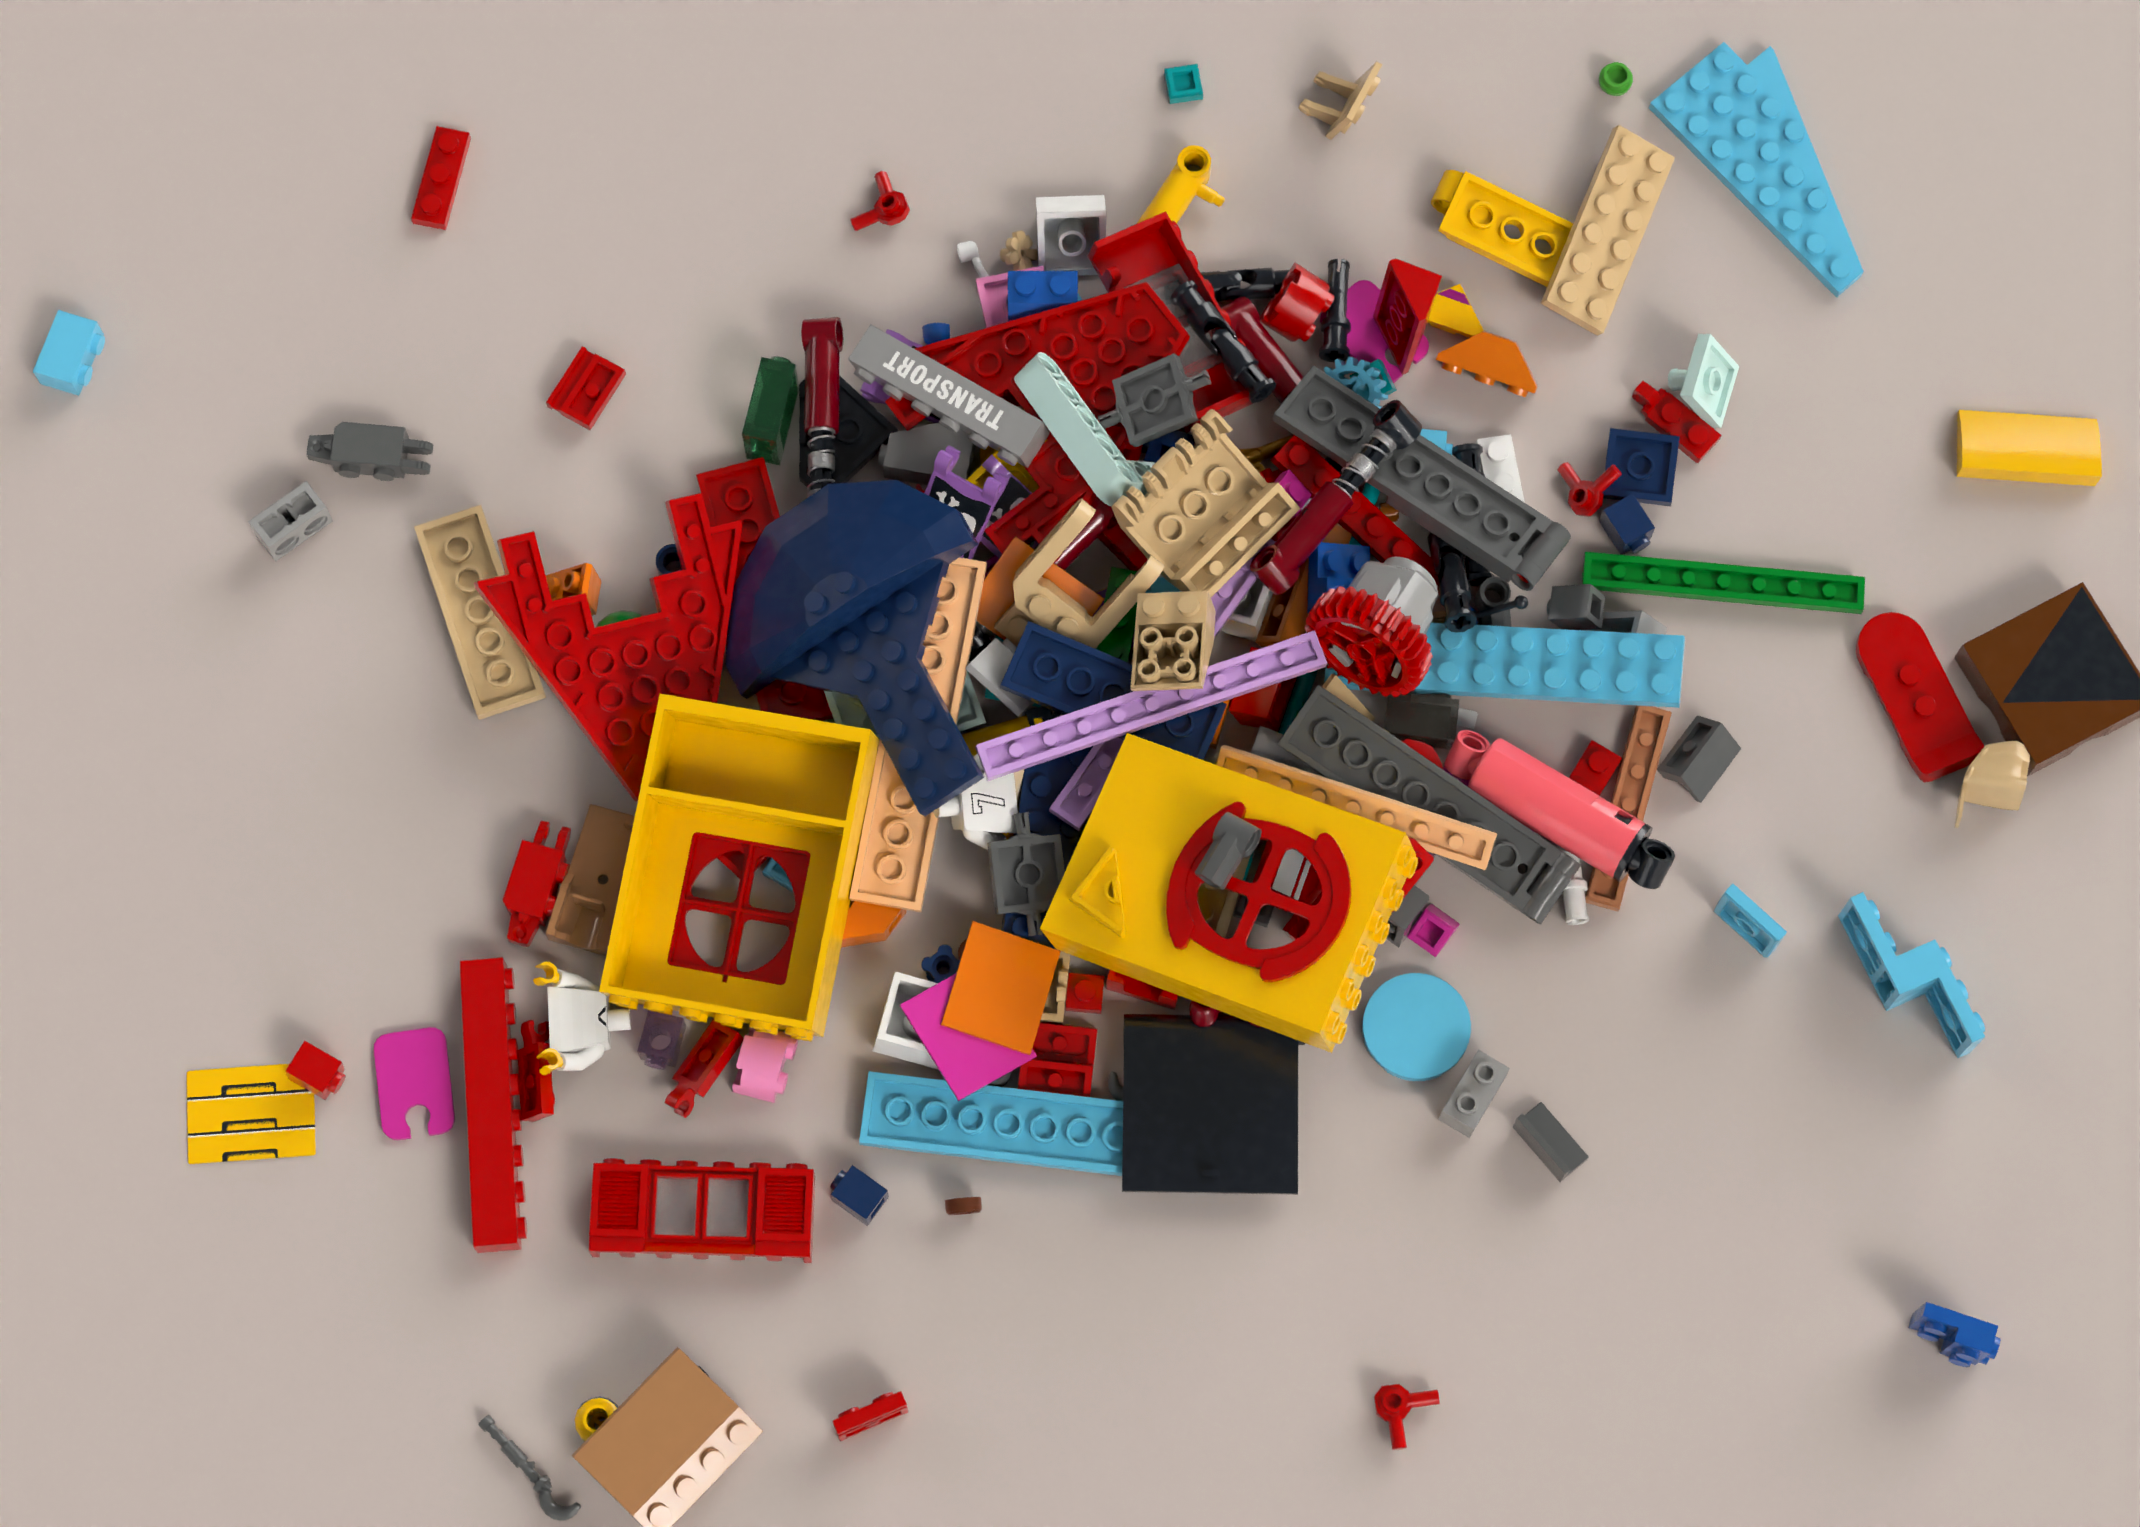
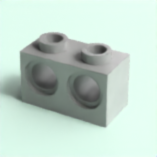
[248,481,333,561]
[1438,1050,1510,1138]

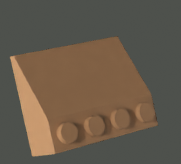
[571,1347,763,1527]

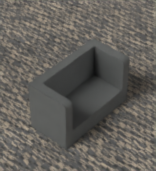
[1386,885,1429,948]

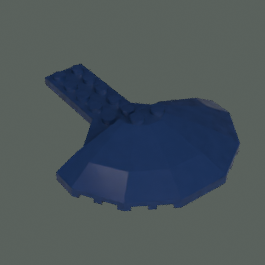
[725,480,984,816]

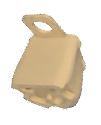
[1955,741,2030,828]

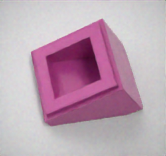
[1407,904,1460,957]

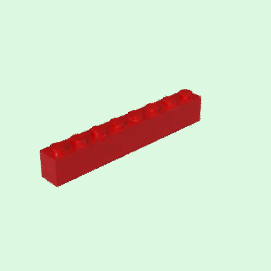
[460,957,527,1253]

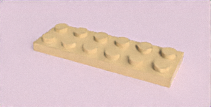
[1541,125,1675,336]
[414,505,546,720]

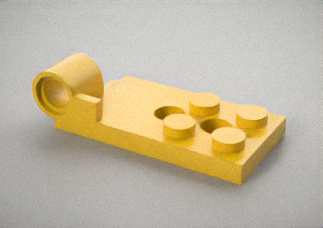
[1431,170,1573,287]

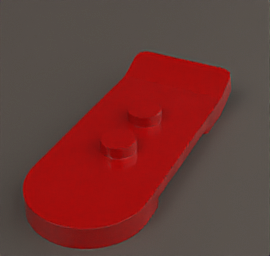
[1856,612,1984,783]

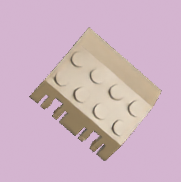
[1111,409,1301,597]

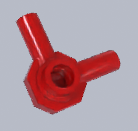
[850,171,910,231]
[1557,462,1622,517]
[1374,1384,1440,1450]

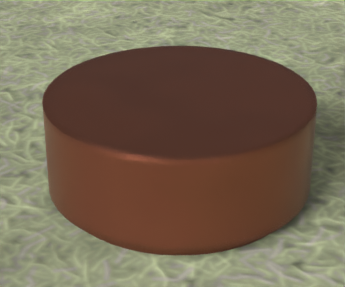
[945,1197,982,1215]

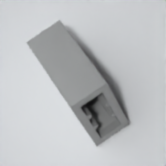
[878,422,976,485]

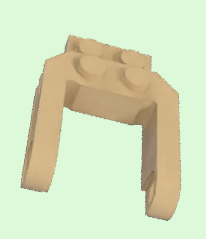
[994,498,1164,649]

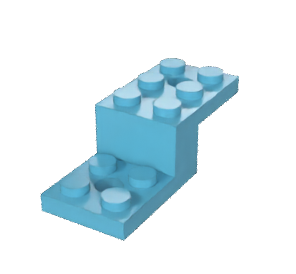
[1838,892,1985,1058]

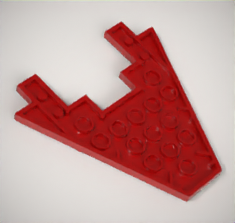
[885,282,1190,563]
[474,493,742,802]

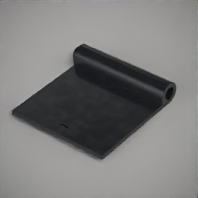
[1122,1014,1305,1195]

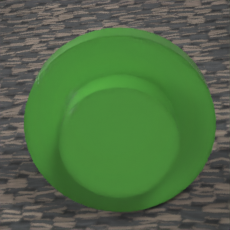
[1599,62,1633,96]

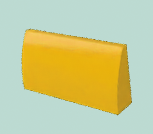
[1957,410,2102,486]

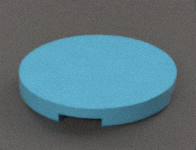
[1362,973,1471,1081]

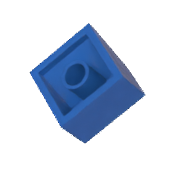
[1008,271,1078,322]

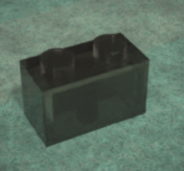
[1383,691,1460,750]

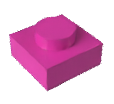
[1274,469,1311,519]

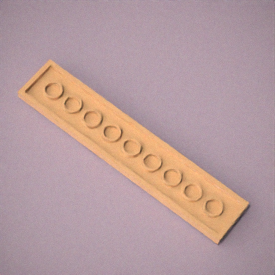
[849,557,987,912]

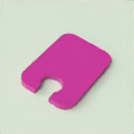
[1320,280,1429,383]
[374,1027,455,1140]

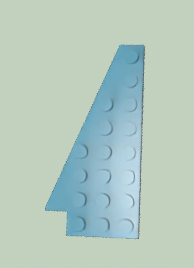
[1649,42,1864,298]

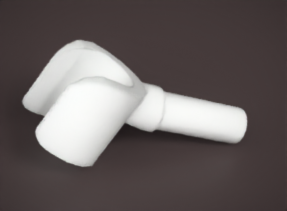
[957,241,989,278]

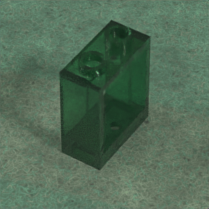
[742,356,799,465]

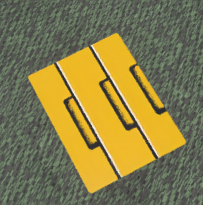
[187,1064,316,1164]

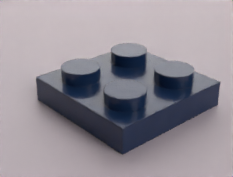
[1603,428,1680,507]

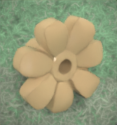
[1000,230,1038,271]

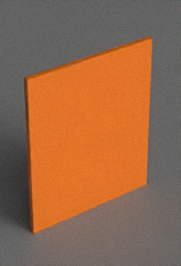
[976,536,1105,646]
[941,921,1061,1055]

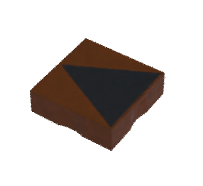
[1954,582,2140,777]

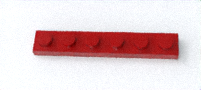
[1271,435,1439,590]

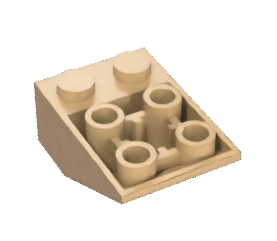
[1131,591,1216,691]

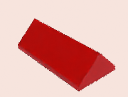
[1373,258,1442,375]

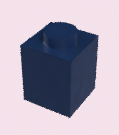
[1599,494,1655,555]
[830,1165,889,1226]

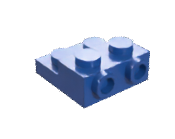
[1307,542,1370,613]
[1908,1302,2001,1367]

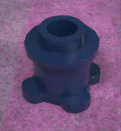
[922,945,960,983]

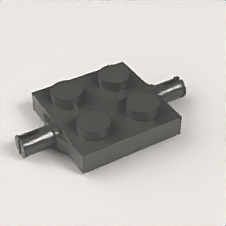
[1098,354,1211,447]
[987,812,1065,936]

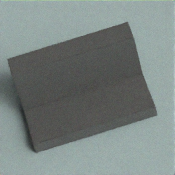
[1657,715,1741,803]
[1513,1102,1589,1182]

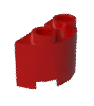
[1260,262,1334,342]

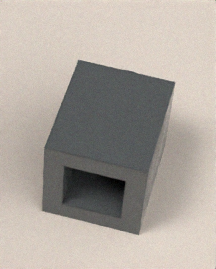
[1547,584,1605,630]

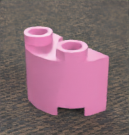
[732,1028,798,1103]

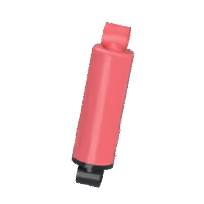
[1444,730,1675,889]

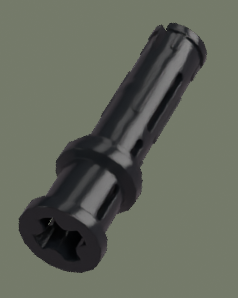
[1319,259,1351,363]

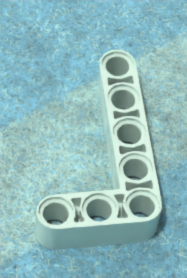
[1014,352,1155,506]

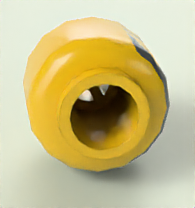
[574,1396,618,1442]

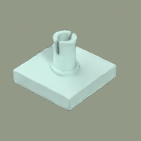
[1668,334,1739,428]

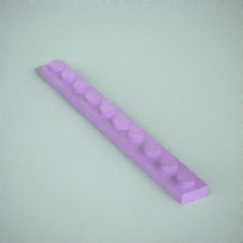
[1049,539,1276,831]
[976,630,1327,781]

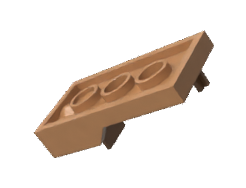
[546,804,635,956]

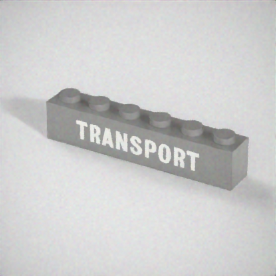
[848,324,1050,468]

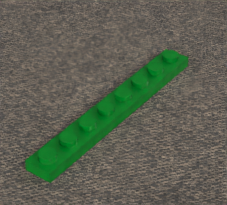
[1582,552,1865,614]

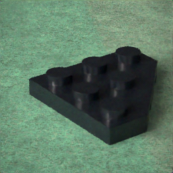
[799,375,898,490]

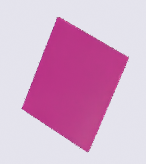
[899,974,1037,1101]

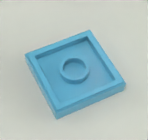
[1714,884,1787,958]

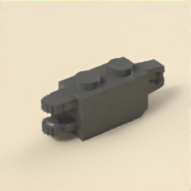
[307,422,434,481]

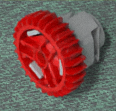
[1304,557,1438,697]

